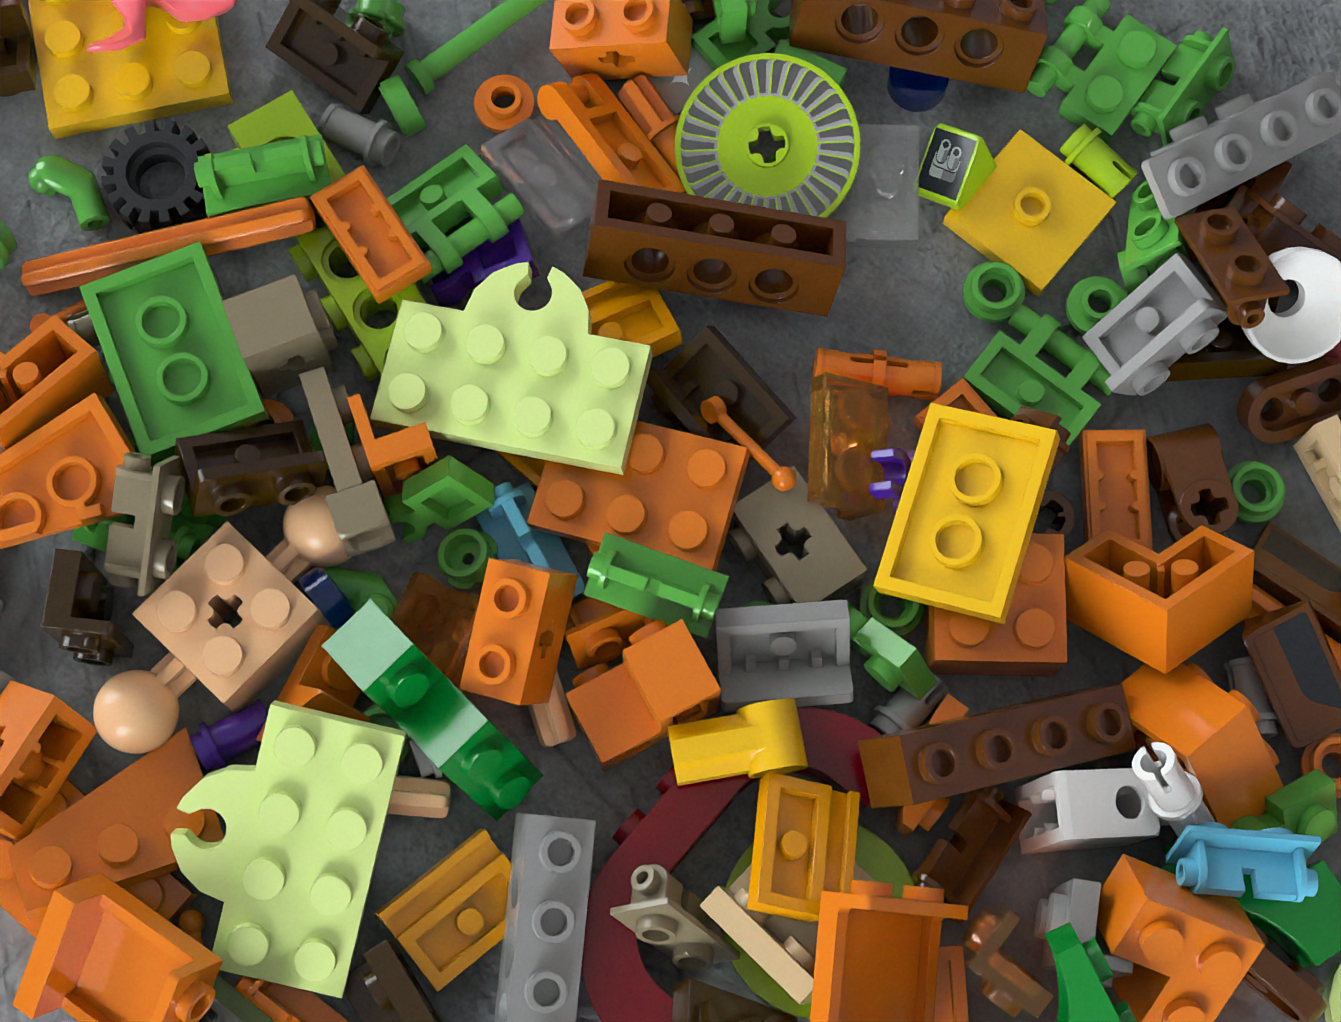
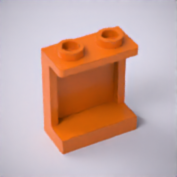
[12,873,223,1022]
[810,879,969,1022]

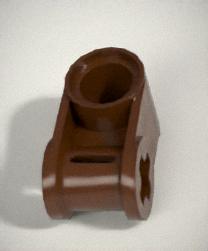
[1146,423,1239,543]

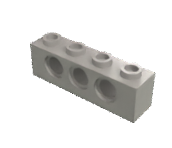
[494,812,596,1022]

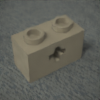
[221,274,339,398]
[727,465,867,605]

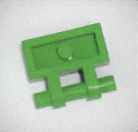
[1027,0,1177,145]
[387,144,525,284]
[962,303,1112,447]

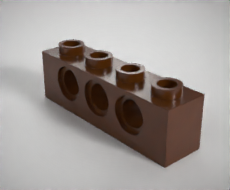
[789,0,1048,93]
[583,179,846,317]
[858,684,1137,808]

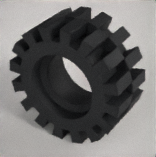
[101,119,210,234]

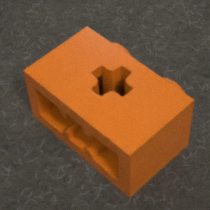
[549,0,693,80]
[459,558,578,705]
[0,680,97,841]

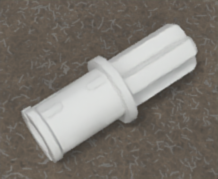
[1132,742,1215,837]

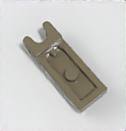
[299,366,396,556]

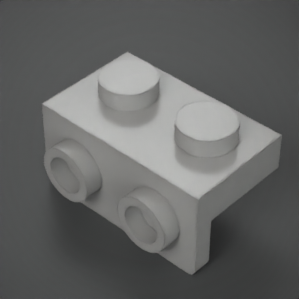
[1082,253,1227,396]
[715,600,853,712]
[1034,878,1134,987]

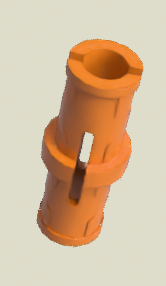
[812,347,942,402]

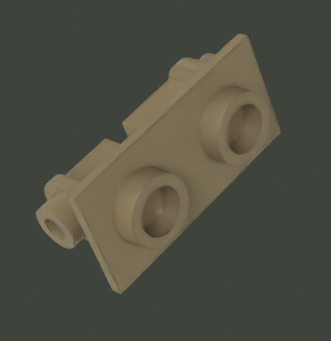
[104,452,186,596]
[610,864,740,971]

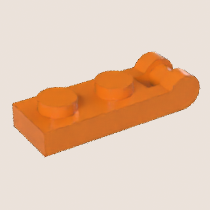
[537,72,687,194]

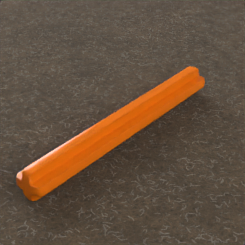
[21,196,316,297]

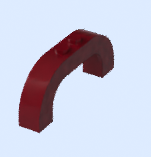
[581,707,881,1022]

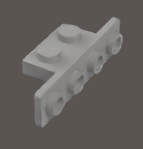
[1141,71,1341,219]

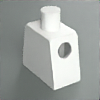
[1013,768,1170,854]

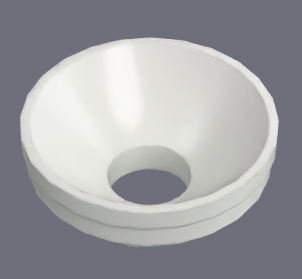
[1241,247,1341,364]

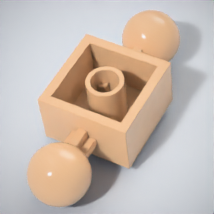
[93,485,352,754]

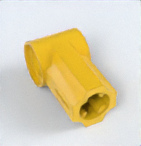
[667,698,808,786]

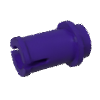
[189,699,268,771]

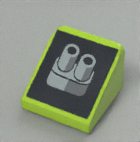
[913,123,997,211]

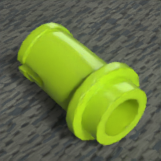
[1059,123,1139,199]

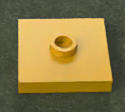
[942,129,1117,297]

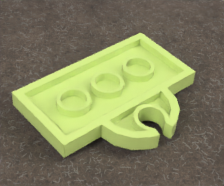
[370,262,653,475]
[171,700,407,998]

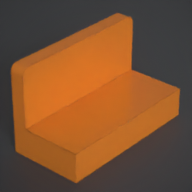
[347,393,439,498]

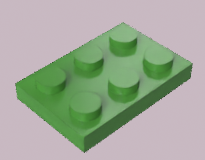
[79,241,269,463]

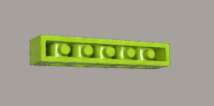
[227,90,434,440]

